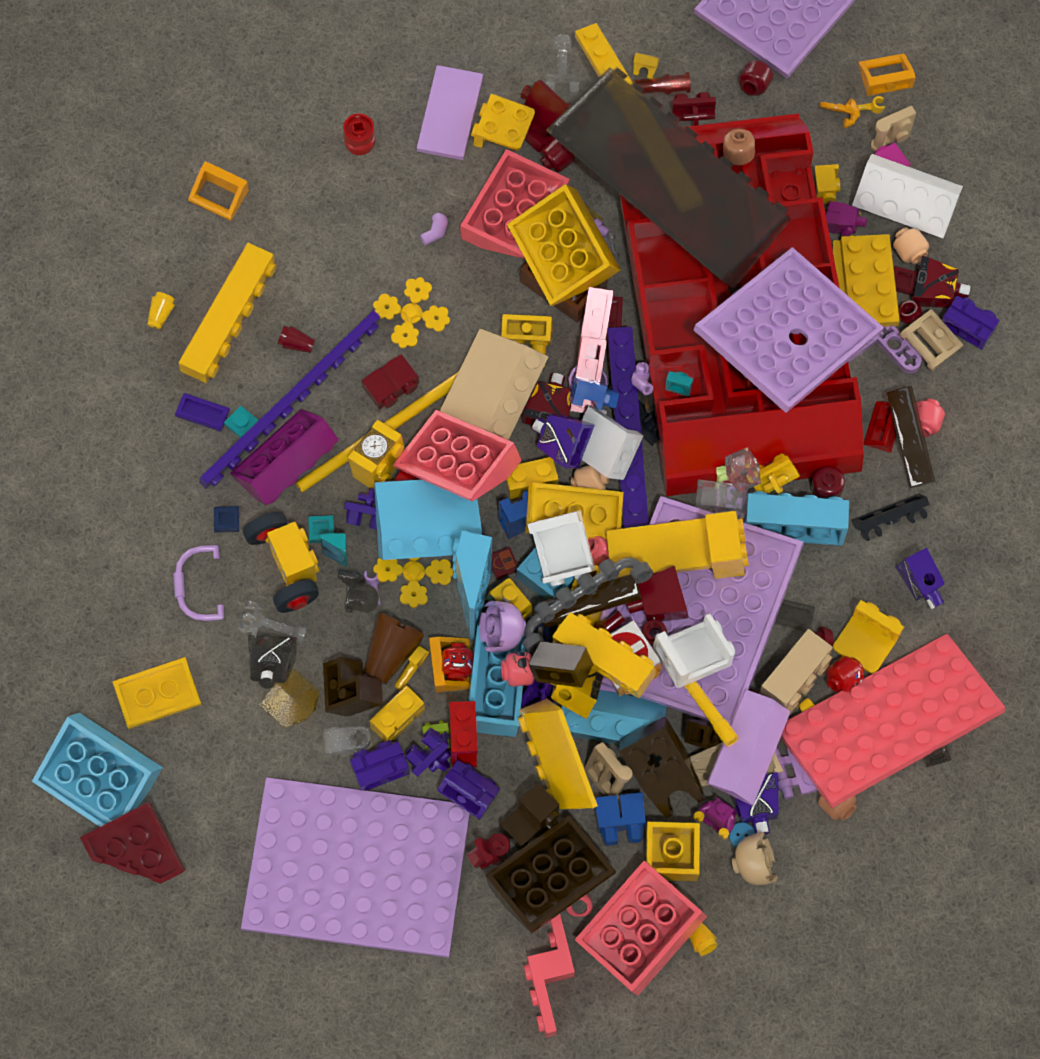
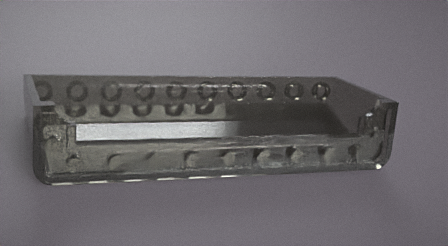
[547,66,791,288]

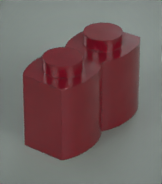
[361,354,419,410]

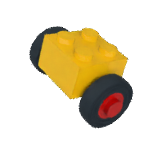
[243,512,319,613]

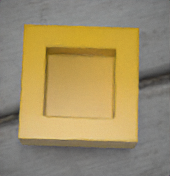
[633,53,660,79]

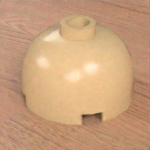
[732,832,778,885]

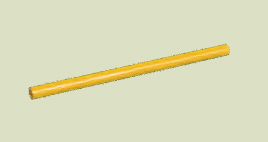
[295,371,459,493]

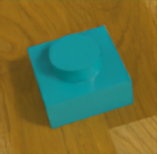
[665,371,693,397]
[224,405,259,438]
[308,515,334,543]

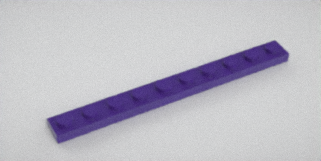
[199,310,380,489]
[607,327,649,529]

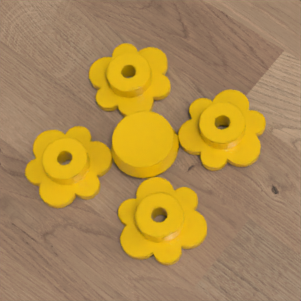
[373,277,450,349]
[373,558,454,608]

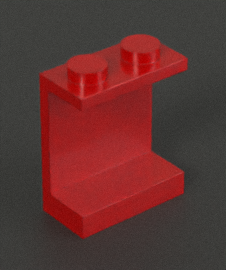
[450,701,478,768]

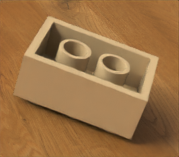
[759,629,833,715]

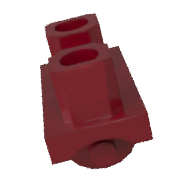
[672,92,716,126]
[466,834,510,870]

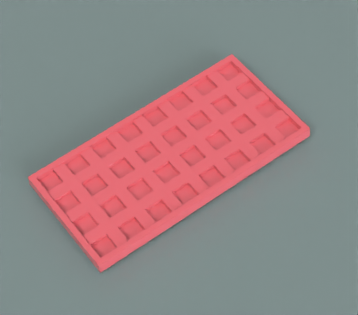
[780,634,1005,808]

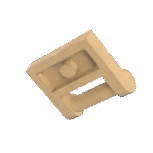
[871,105,916,151]
[899,309,963,371]
[584,742,632,800]

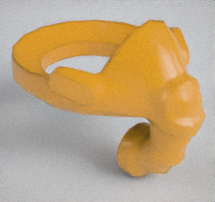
[820,98,860,129]

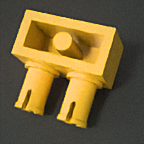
[501,314,553,368]

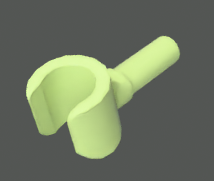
[714,465,733,491]

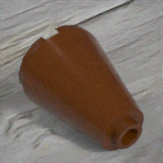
[364,613,424,684]

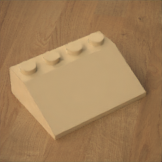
[440,329,548,440]

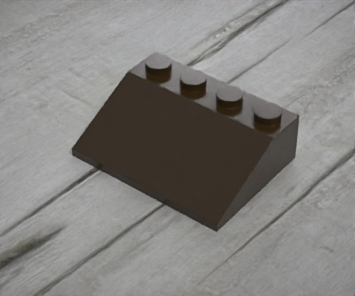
[485,815,616,934]

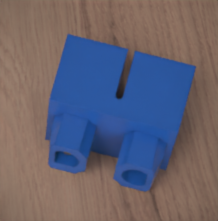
[569,376,619,411]
[497,490,528,539]
[594,792,645,846]

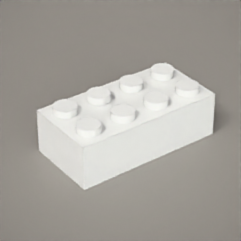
[852,154,963,238]

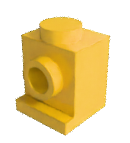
[813,164,840,204]

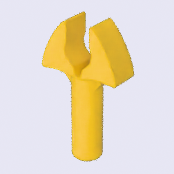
[394,646,429,691]

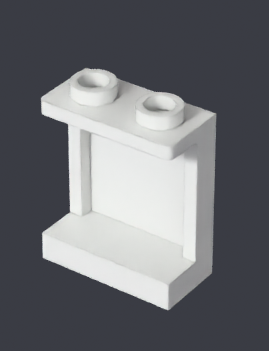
[582,406,643,480]
[528,510,595,586]
[653,614,735,689]

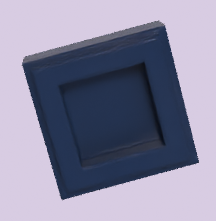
[214,506,239,533]

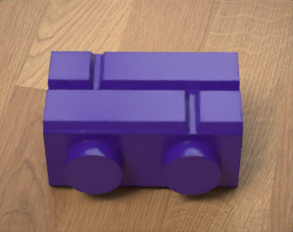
[942,296,1000,350]
[350,740,409,791]
[437,760,500,820]

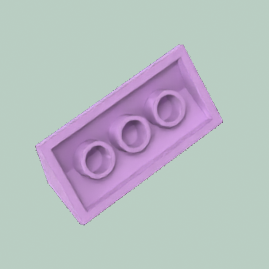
[706,690,790,806]

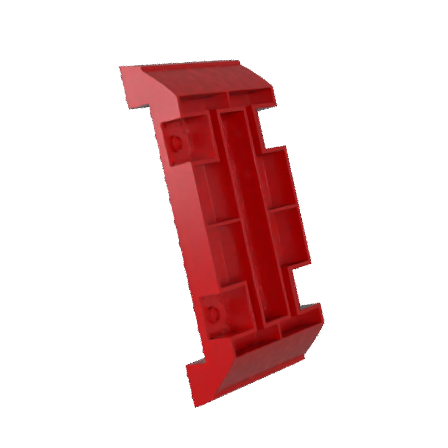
[607,113,864,496]

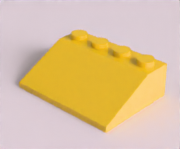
[507,184,621,306]
[517,699,598,809]

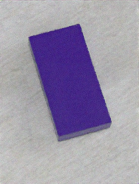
[175,393,230,432]

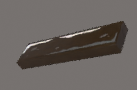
[887,386,936,488]
[538,574,642,628]

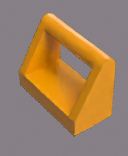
[858,53,916,96]
[188,161,249,221]
[429,637,471,693]

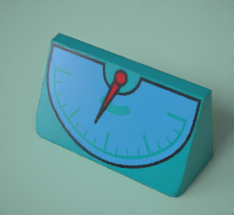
[320,533,347,567]

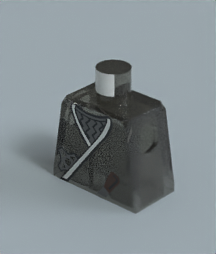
[248,634,297,689]

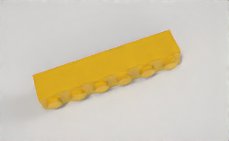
[178,243,276,383]

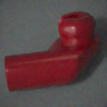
[593,611,626,633]

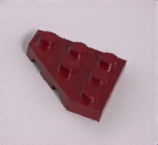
[80,801,186,884]

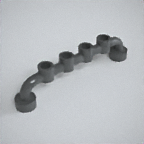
[523,557,653,654]

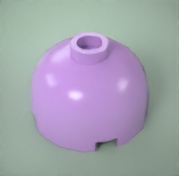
[479,601,526,653]

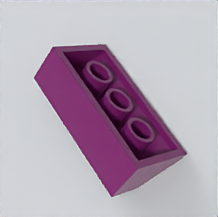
[229,409,339,506]

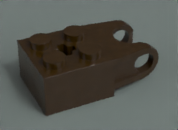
[619,716,705,818]

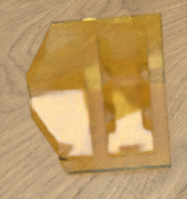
[259,669,320,728]

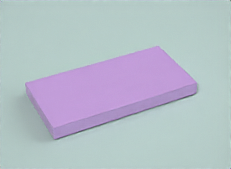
[417,65,483,160]

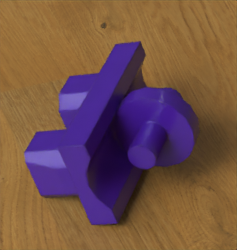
[344,488,377,530]
[405,728,451,777]

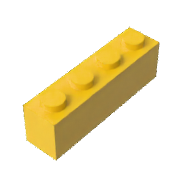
[552,612,657,699]

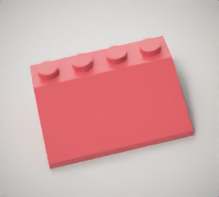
[460,149,570,259]
[393,410,522,502]
[575,861,707,996]

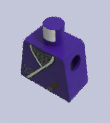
[533,414,595,468]
[895,548,945,610]
[730,772,779,835]

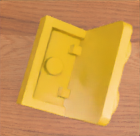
[471,94,535,151]
[833,600,904,674]

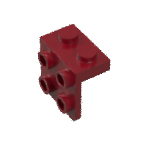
[524,80,572,152]

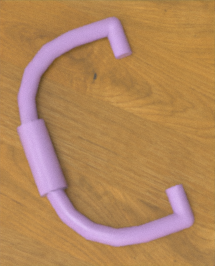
[173,545,224,621]

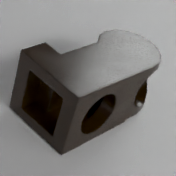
[684,719,723,749]

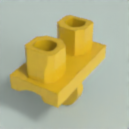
[747,453,800,494]

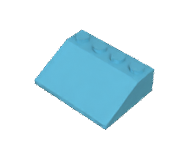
[374,479,482,560]
[452,531,492,640]
[32,713,163,827]

